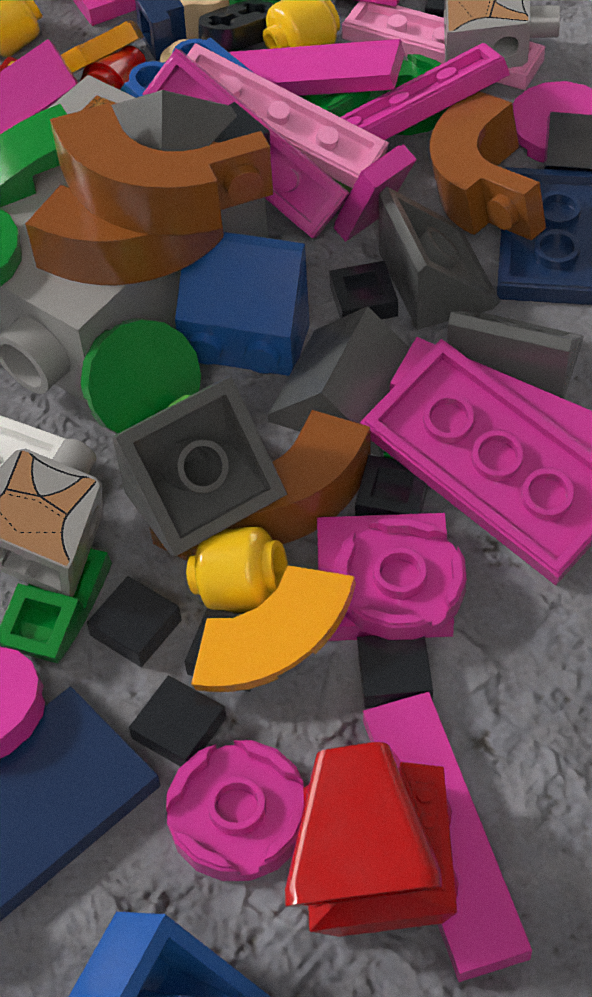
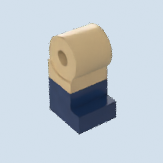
[135,0,230,61]

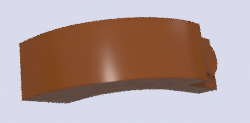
[429,91,546,240]
[50,103,274,236]
[25,141,224,285]
[224,410,371,544]

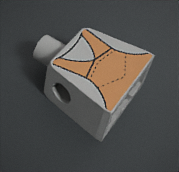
[444,0,560,68]
[0,439,103,597]

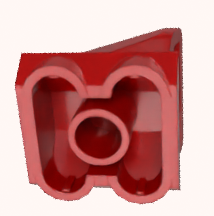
[285,742,459,937]

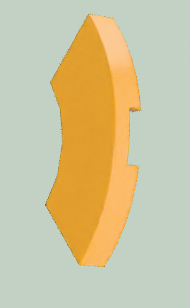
[61,20,144,75]
[191,565,356,692]

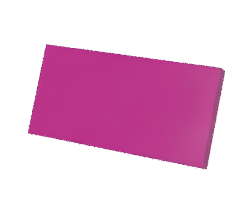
[360,339,592,586]

